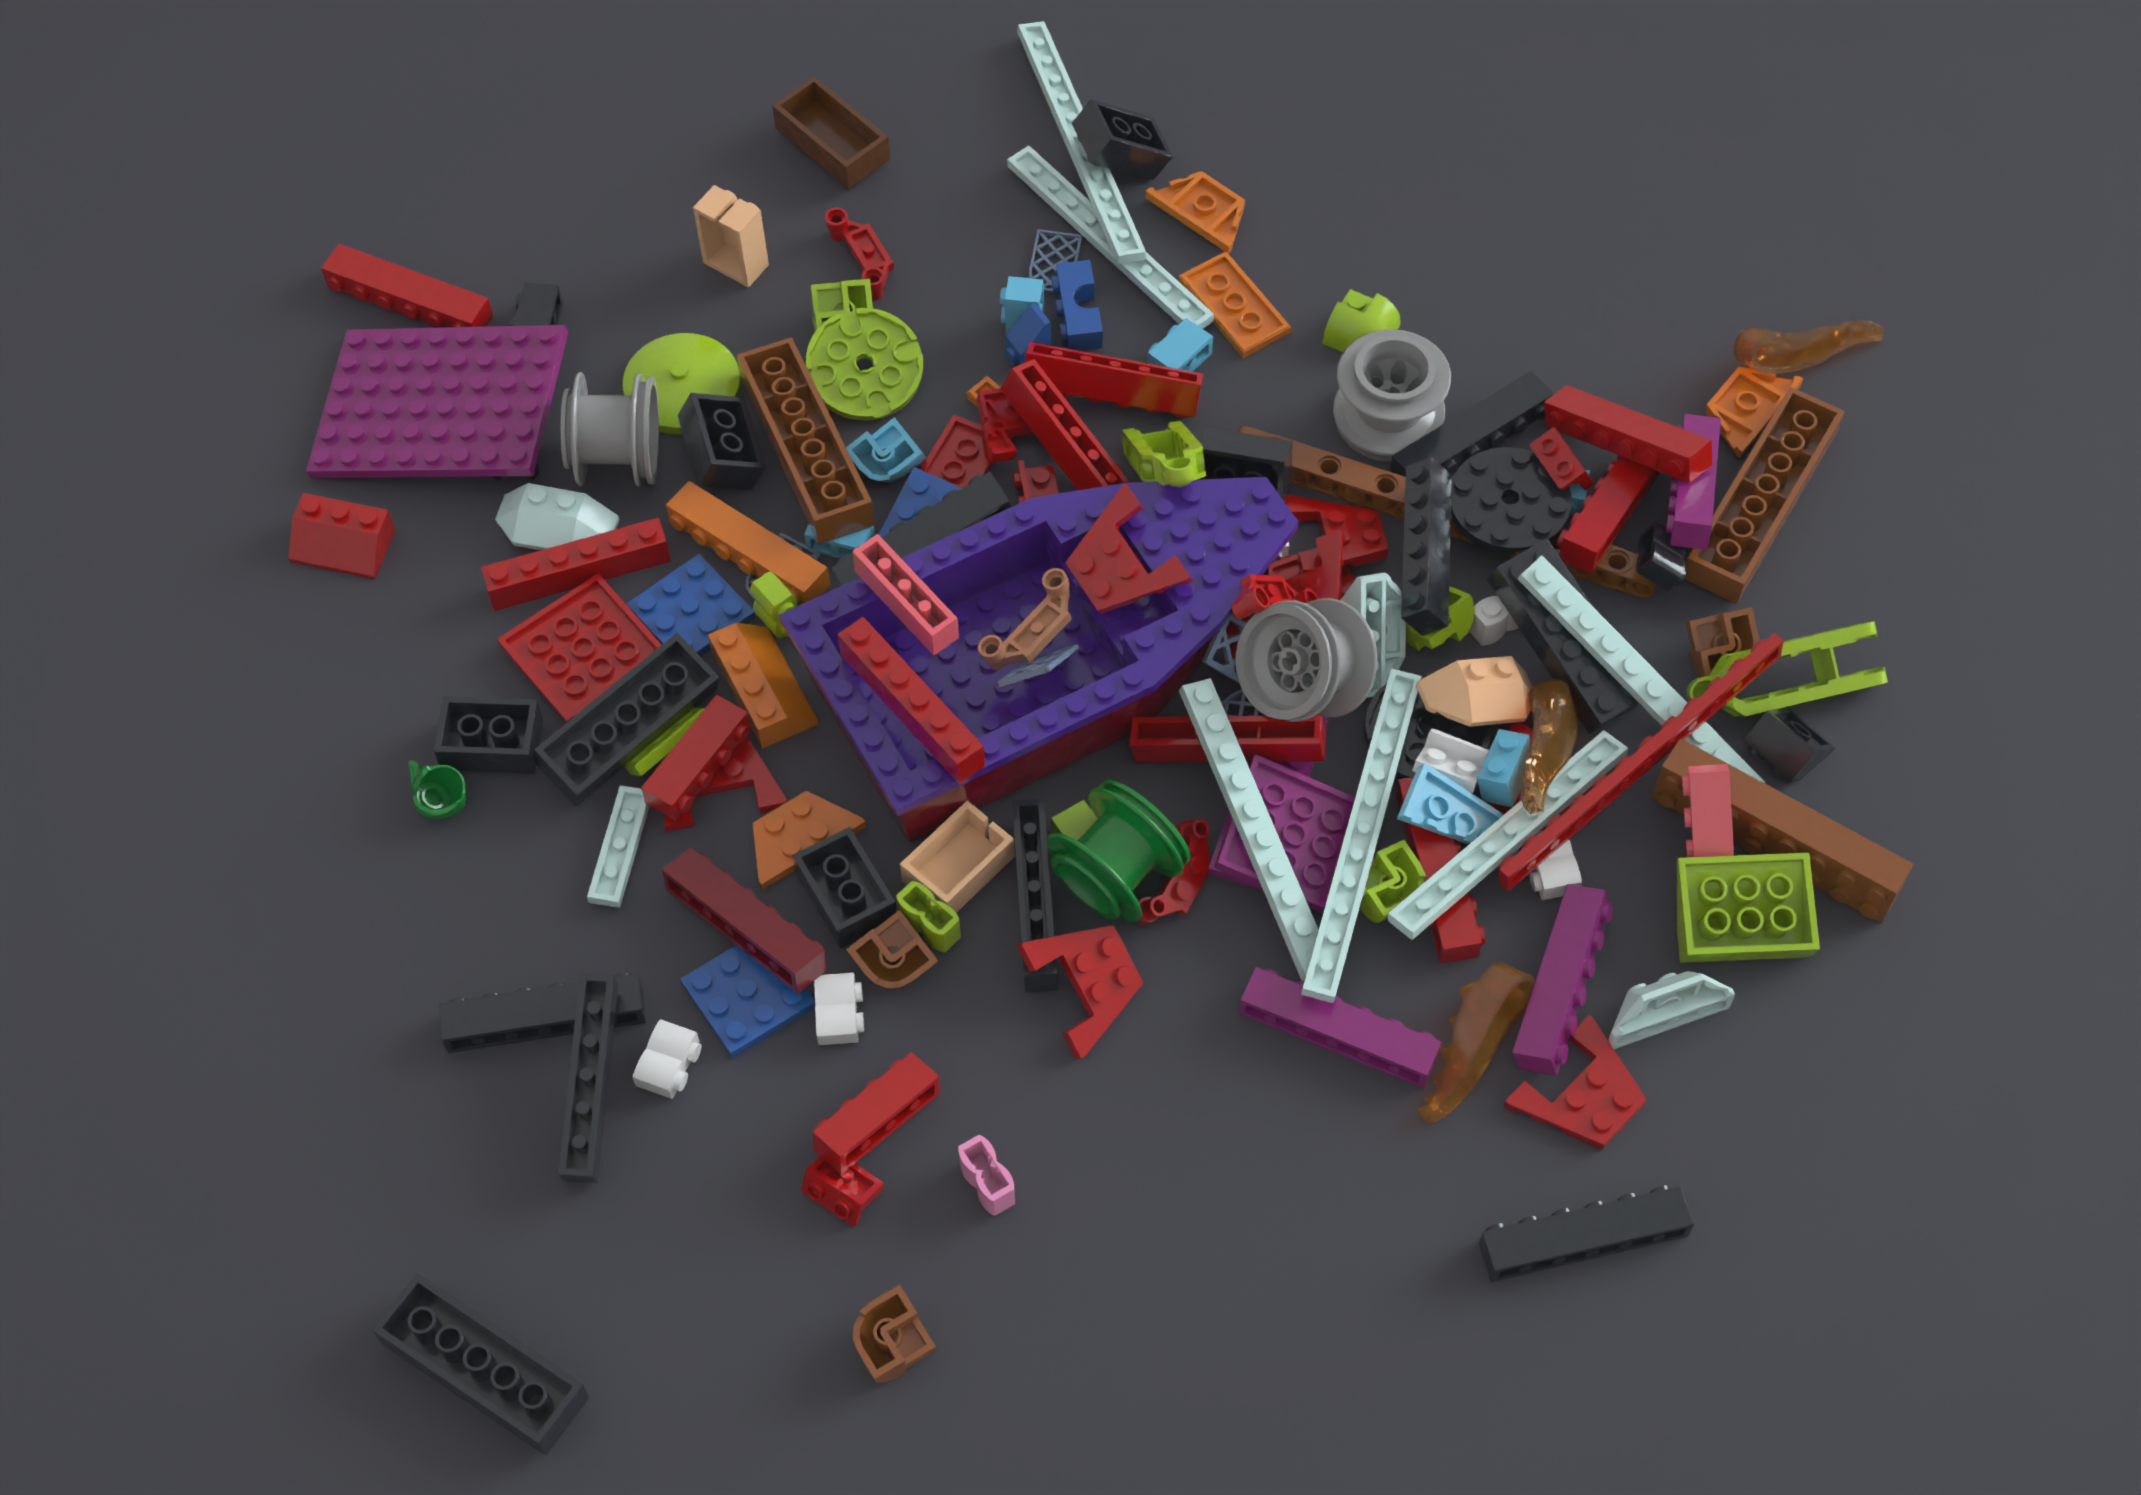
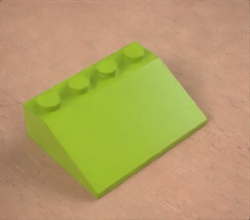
[1677,853,1820,963]

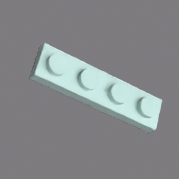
[587,785,650,908]

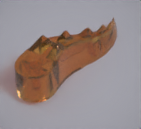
[1734,320,1885,374]
[1520,679,1579,814]
[1418,961,1536,1123]

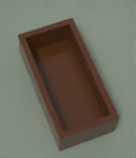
[772,76,890,189]

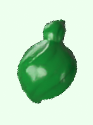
[408,760,467,819]

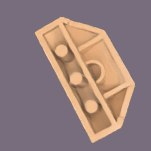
[1416,656,1537,727]

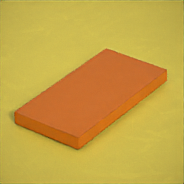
[1178,251,1291,359]

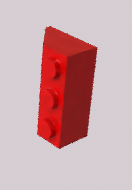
[288,493,396,579]

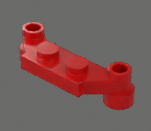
[825,207,894,301]
[1231,574,1319,620]
[1137,820,1211,924]

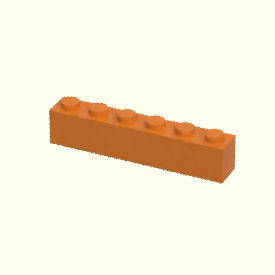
[666,481,831,605]

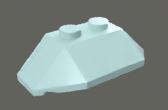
[495,483,620,550]
[1340,573,1406,698]
[1608,971,1735,1049]

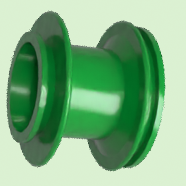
[1047,780,1191,922]

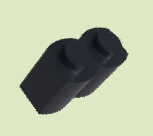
[1636,521,1687,591]

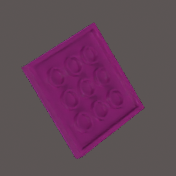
[1214,754,1355,914]

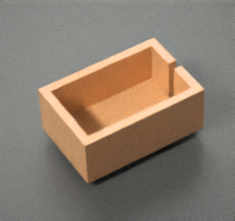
[693,185,769,288]
[900,801,1015,913]

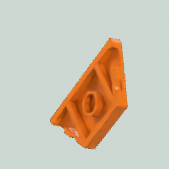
[1145,171,1245,254]
[1705,367,1803,459]
[753,791,866,890]

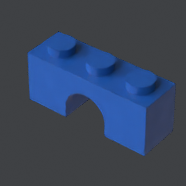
[1051,260,1103,351]

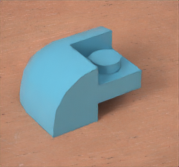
[846,417,926,483]

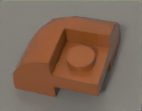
[1685,607,1759,678]
[846,910,939,988]
[852,1285,936,1384]

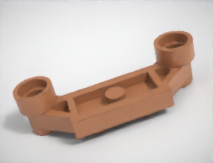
[978,568,1072,670]

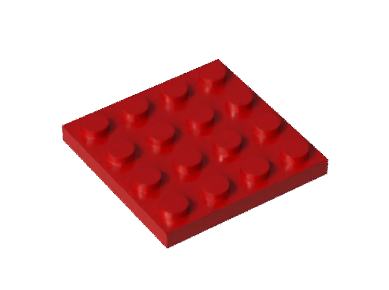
[497,573,662,724]

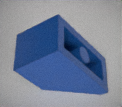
[1004,303,1051,366]

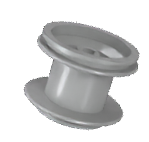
[1333,329,1451,462]
[560,372,659,487]
[1236,598,1377,722]

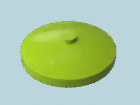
[623,333,741,434]

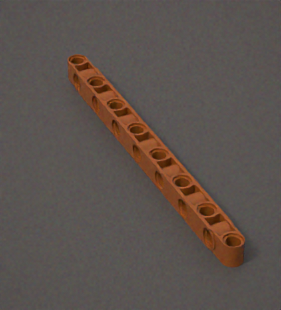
[1237,426,1657,599]

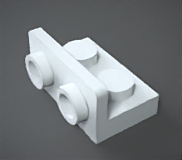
[1412,729,1489,794]

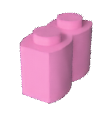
[958,1135,1015,1216]

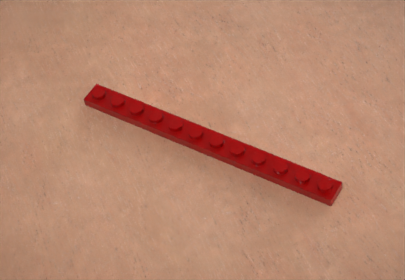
[1499,633,1784,892]

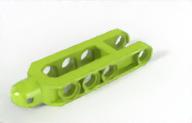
[1121,421,1206,487]
[1687,621,1888,717]

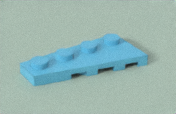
[1397,763,1520,856]

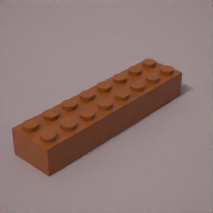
[737,337,875,544]
[1684,387,1845,604]
[1652,738,1914,923]

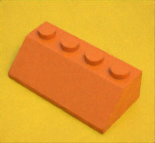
[708,623,819,749]

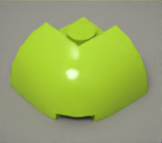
[810,279,873,333]
[1322,289,1401,353]
[1406,586,1475,651]
[1360,840,1426,923]

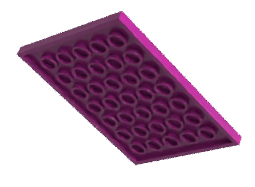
[306,325,568,478]

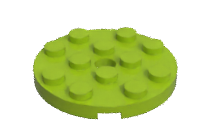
[806,308,923,421]

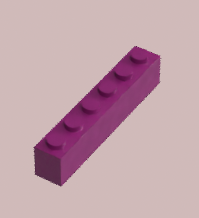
[1666,414,1721,550]
[1512,884,1613,1076]
[1239,967,1442,1089]

